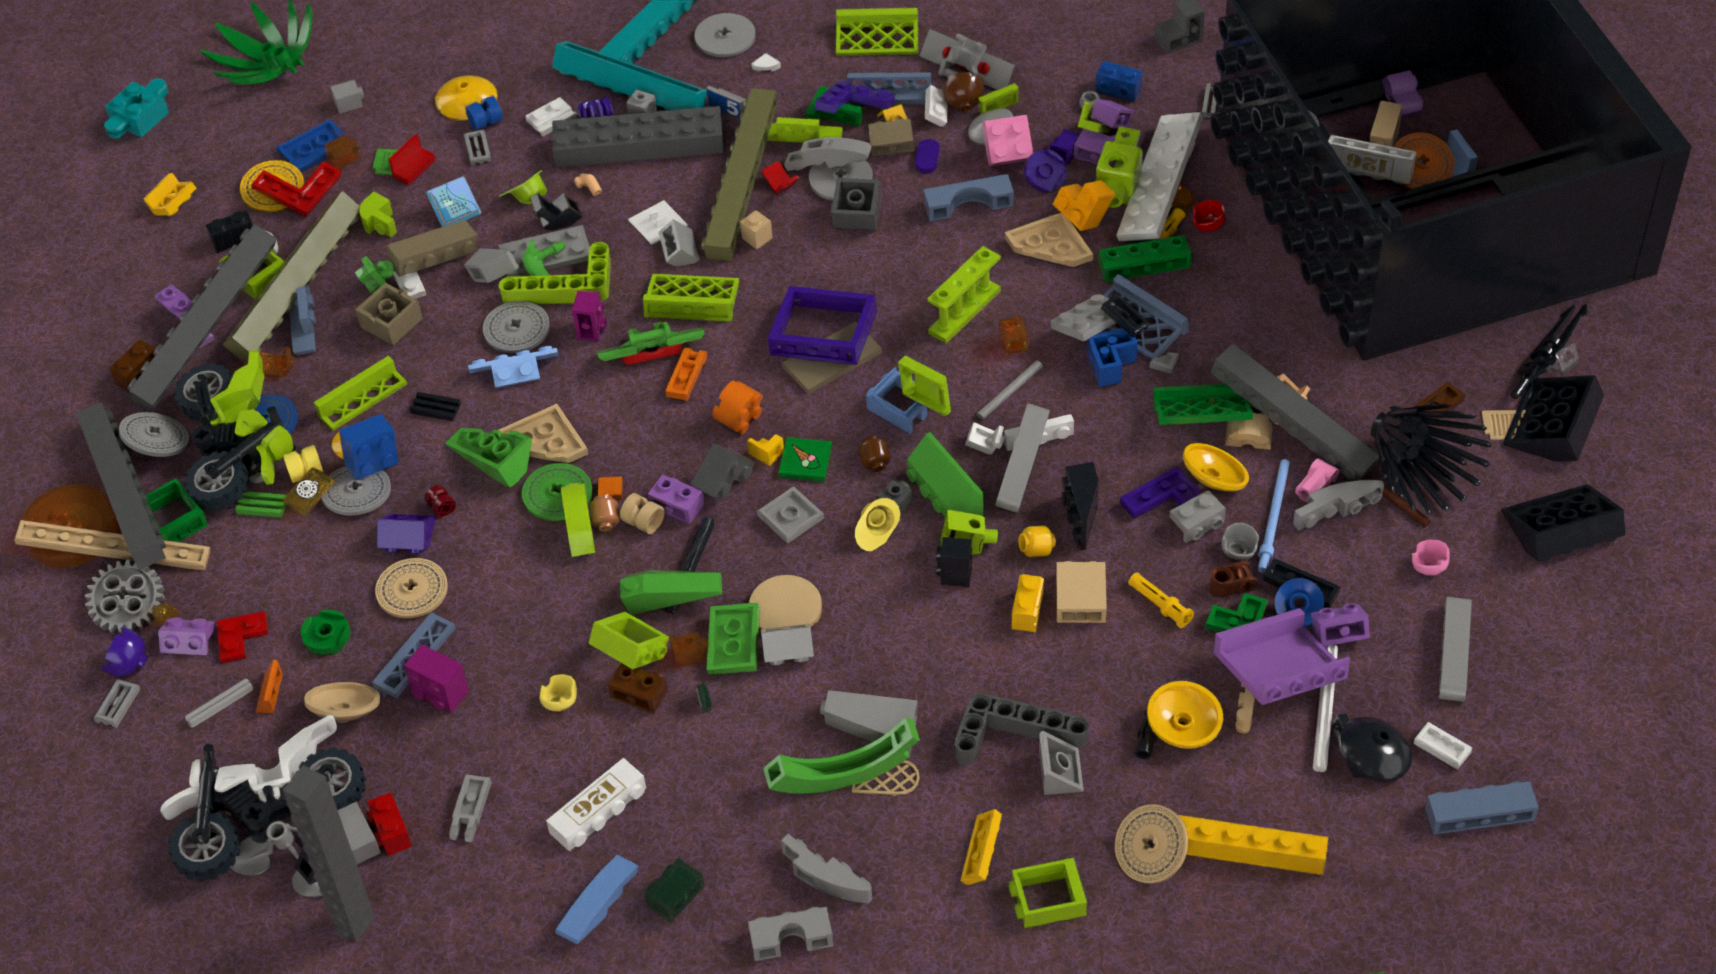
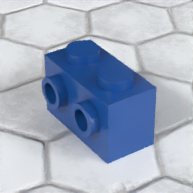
[1096,61,1143,102]

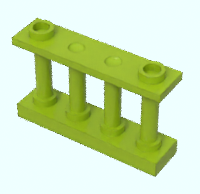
[927,246,1001,344]

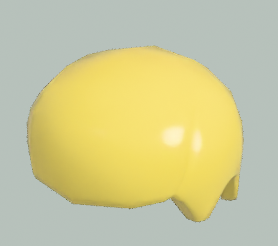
[539,674,577,712]

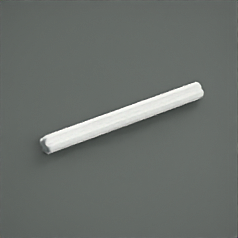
[1313,645,1338,772]

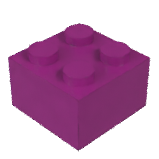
[404,644,469,713]

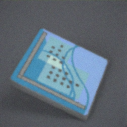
[425,176,482,227]

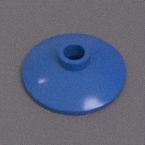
[1275,578,1324,627]

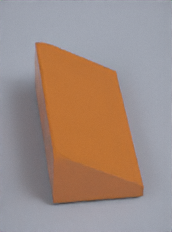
[255,660,283,714]

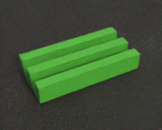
[236,491,288,518]

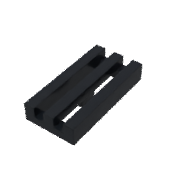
[1101,294,1150,338]
[409,392,461,421]

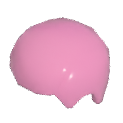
[1412,539,1450,576]

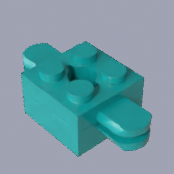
[104,78,169,139]

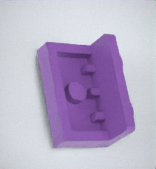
[155,284,192,319]
[158,617,215,655]

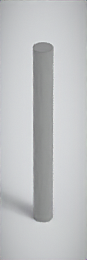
[976,360,1042,420]

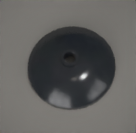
[1338,717,1412,782]

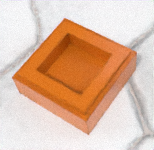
[598,476,623,500]

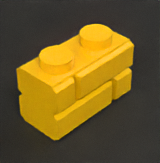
[1012,574,1044,632]

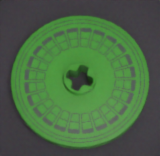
[522,463,592,521]

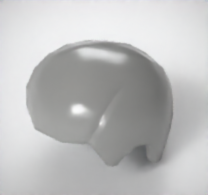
[1221,523,1259,561]

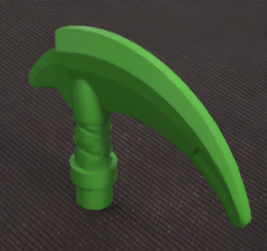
[522,240,566,276]

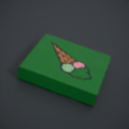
[779,437,832,482]

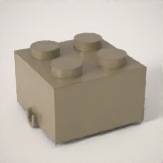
[355,283,423,346]

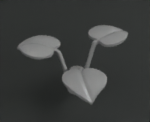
[230,818,322,897]

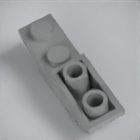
[784,137,871,172]
[1293,480,1384,531]
[781,834,872,903]

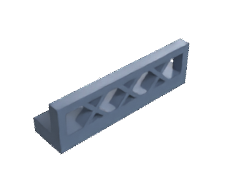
[847,73,931,105]
[372,612,456,699]

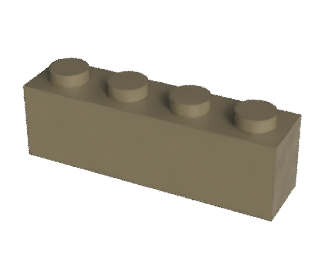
[387,220,478,277]

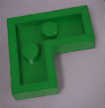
[1205,593,1268,633]

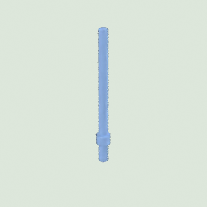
[1258,459,1290,574]

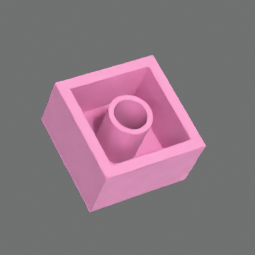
[982,115,1033,167]

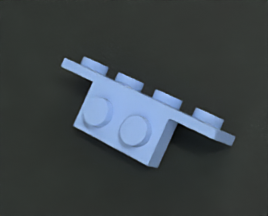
[468,346,558,388]

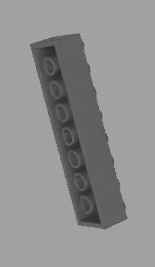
[552,106,724,167]

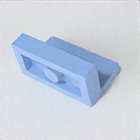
[1447,129,1478,177]

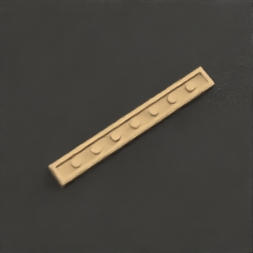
[14,520,210,570]

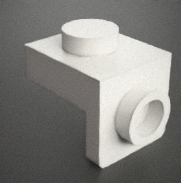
[965,423,1005,455]

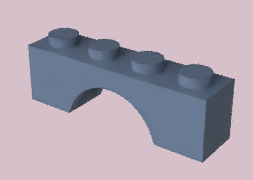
[923,174,1014,221]

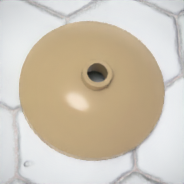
[304,682,380,723]

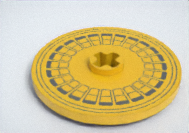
[240,160,304,212]

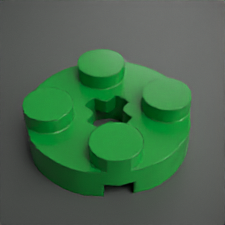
[300,610,351,655]

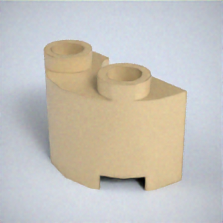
[1225,411,1273,450]

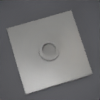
[757,486,824,544]

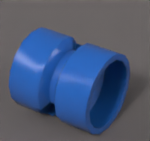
[465,95,503,131]

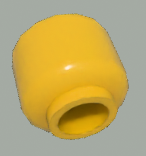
[1018,526,1056,558]

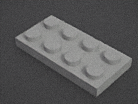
[498,225,590,277]

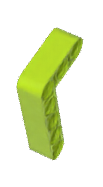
[499,242,611,304]

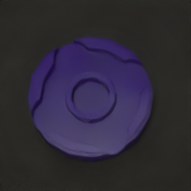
[1024,149,1067,192]

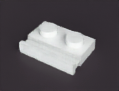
[526,97,577,136]

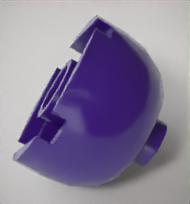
[102,627,148,677]

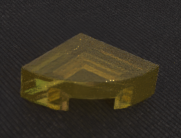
[151,603,181,627]

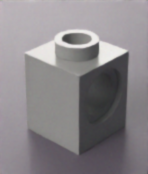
[626,90,657,114]

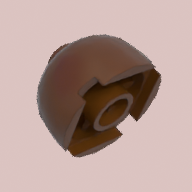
[942,72,984,111]

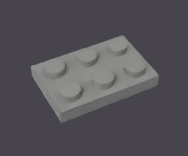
[1050,294,1123,341]

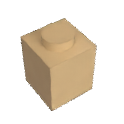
[740,210,773,249]

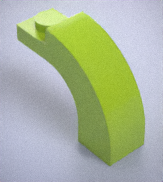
[561,483,595,557]

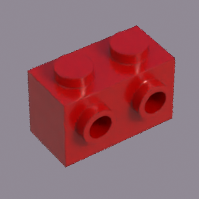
[366,792,412,856]

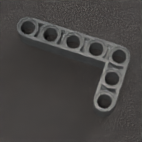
[954,693,1089,765]

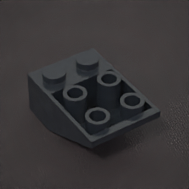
[1061,462,1099,550]

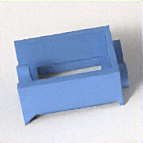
[866,367,927,434]

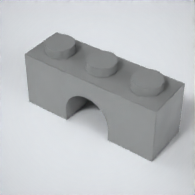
[748,907,833,961]

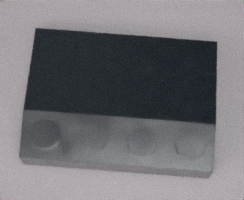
[1503,375,1604,462]
[1501,484,1626,561]

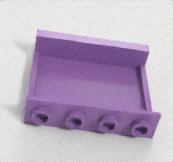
[1213,608,1350,705]

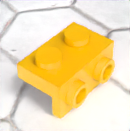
[144,173,196,216]

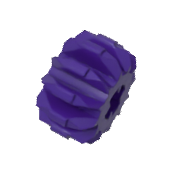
[578,98,613,118]

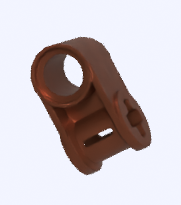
[1209,561,1258,597]

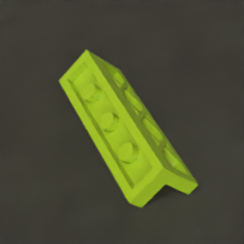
[314,356,407,431]

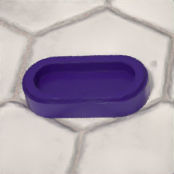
[915,139,940,174]

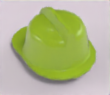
[499,170,547,204]

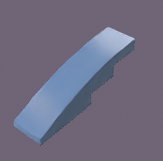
[555,855,639,944]

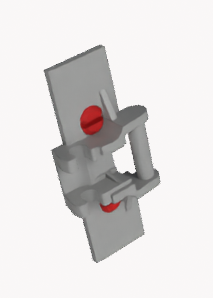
[920,29,1015,90]

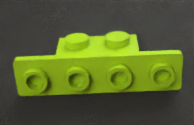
[767,117,843,143]

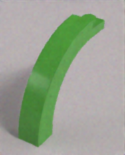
[763,717,920,794]

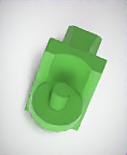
[355,256,395,294]

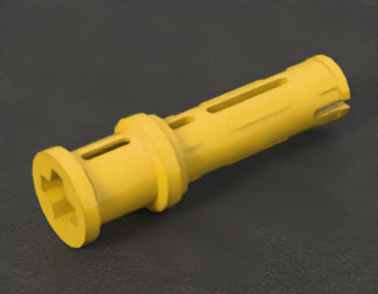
[1128,572,1194,629]

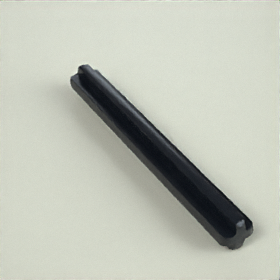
[665,516,715,614]

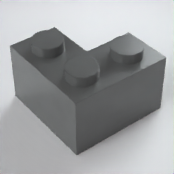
[1155,0,1205,54]
[691,443,755,500]

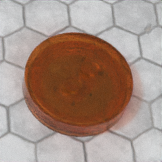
[22,484,119,568]

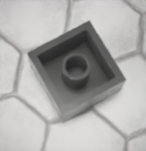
[831,178,882,230]

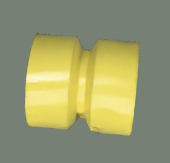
[283,445,324,483]

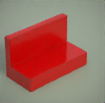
[388,134,436,185]

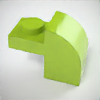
[359,192,397,238]

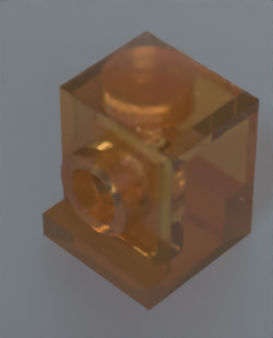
[669,631,708,668]

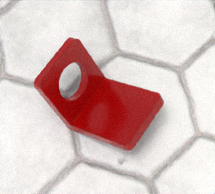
[761,162,799,195]

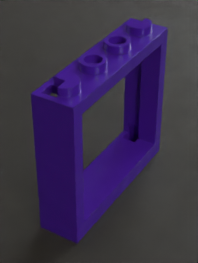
[768,286,877,365]

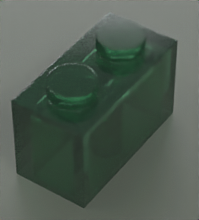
[645,858,705,923]

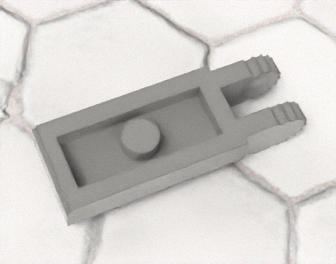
[449,774,492,842]

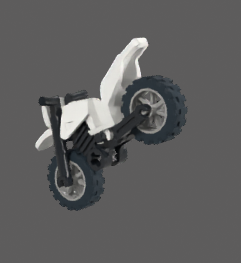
[160,715,366,881]

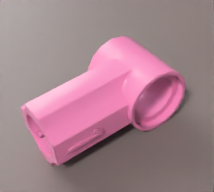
[1295,458,1339,503]

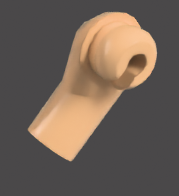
[574,174,602,196]

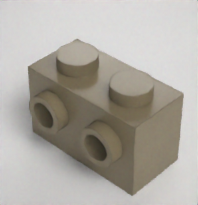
[868,119,914,156]

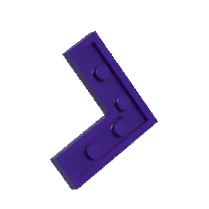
[815,81,895,113]
[1120,466,1202,518]

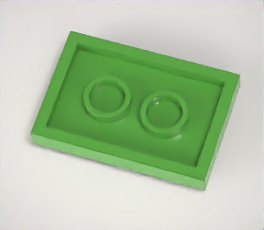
[706,603,760,675]

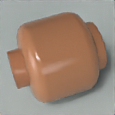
[588,495,620,532]

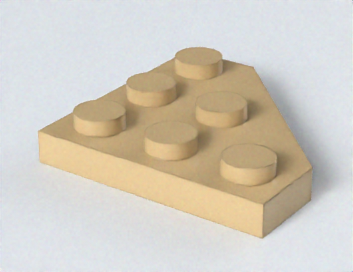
[1005,213,1093,267]
[499,404,588,464]

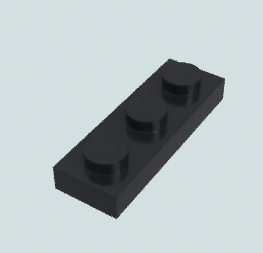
[1263,558,1341,608]

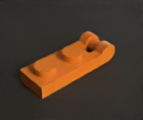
[665,347,707,401]

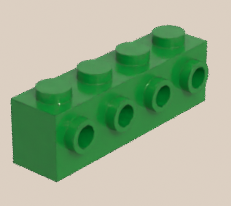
[1098,235,1192,283]

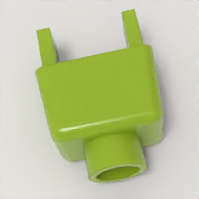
[1096,126,1142,208]

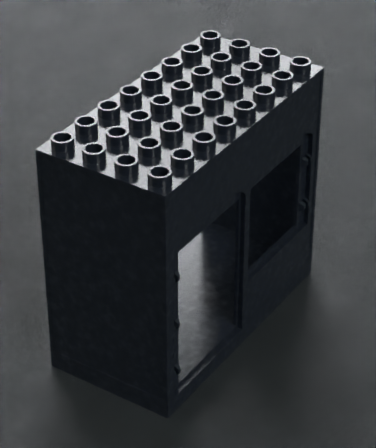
[1210,0,1692,361]

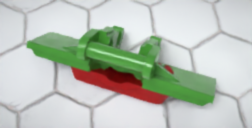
[596,322,705,365]

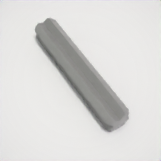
[185,678,253,728]

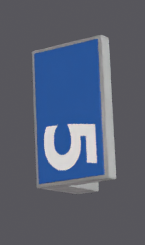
[706,86,745,119]

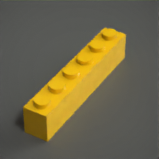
[1178,815,1328,875]

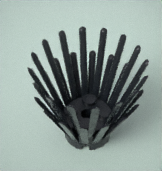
[1371,403,1491,515]

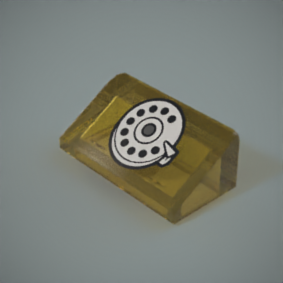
[283,467,335,516]

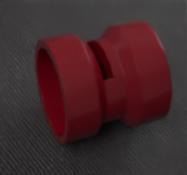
[424,485,456,518]

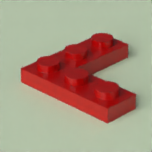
[252,161,342,218]

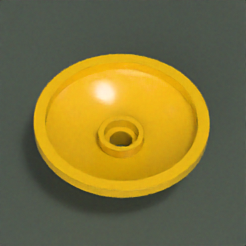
[435,75,497,120]
[1182,443,1249,492]
[1147,681,1223,749]

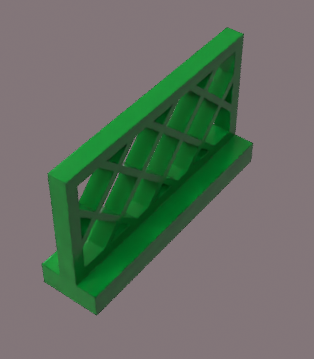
[1153,383,1253,425]

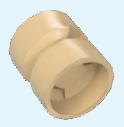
[620,493,665,534]

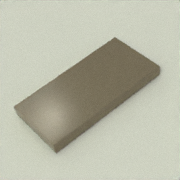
[782,321,882,395]

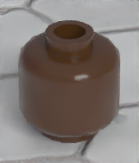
[858,436,891,472]

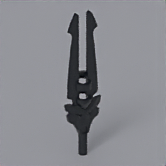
[1511,304,1588,399]

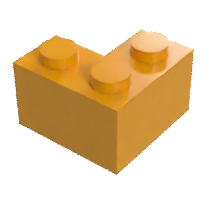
[1053,180,1116,231]

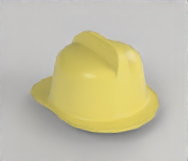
[855,498,900,551]

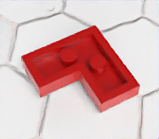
[217,611,268,663]

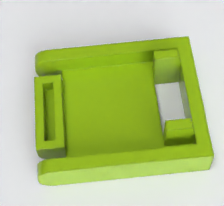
[898,355,951,416]

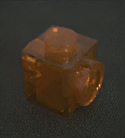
[999,316,1028,355]

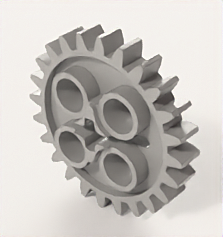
[85,559,165,635]

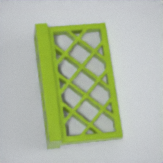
[836,8,918,56]
[643,274,739,322]

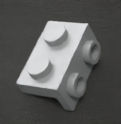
[1169,490,1226,543]

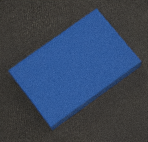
[276,119,353,173]

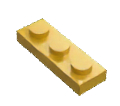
[960,809,1002,885]

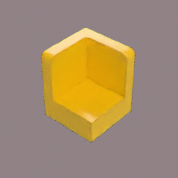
[747,434,784,466]

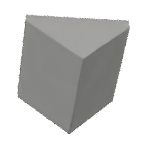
[1039,731,1084,795]

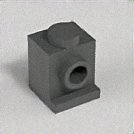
[876,480,912,514]

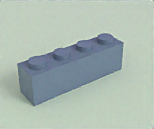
[1425,781,1539,835]

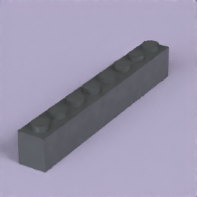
[1211,343,1379,481]

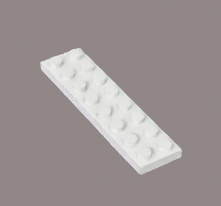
[1116,112,1203,241]

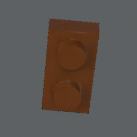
[1415,382,1465,419]

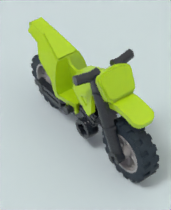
[174,350,296,511]

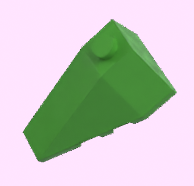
[445,428,532,488]
[620,570,722,615]

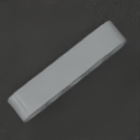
[995,403,1050,513]
[1438,596,1472,702]

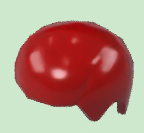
[1192,199,1226,232]

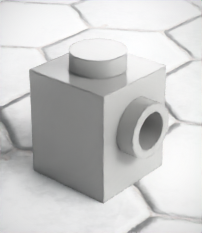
[331,80,365,114]

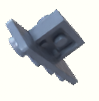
[289,286,316,356]

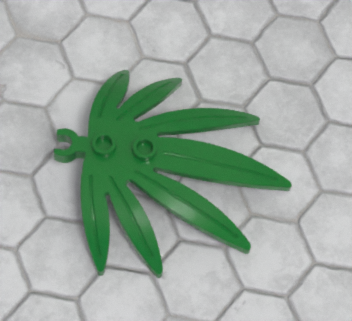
[200,0,312,84]

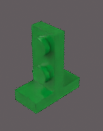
[805,86,862,127]

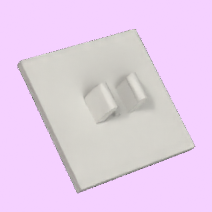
[628,201,688,245]

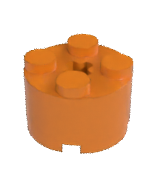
[712,380,763,435]

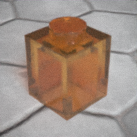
[324,134,360,170]

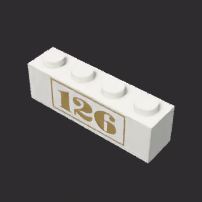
[1328,135,1417,184]
[546,758,646,851]

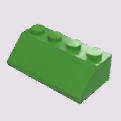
[906,432,983,518]

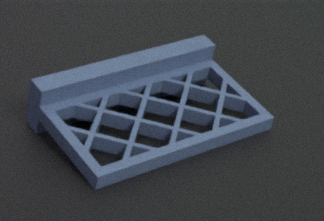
[1103,274,1189,360]

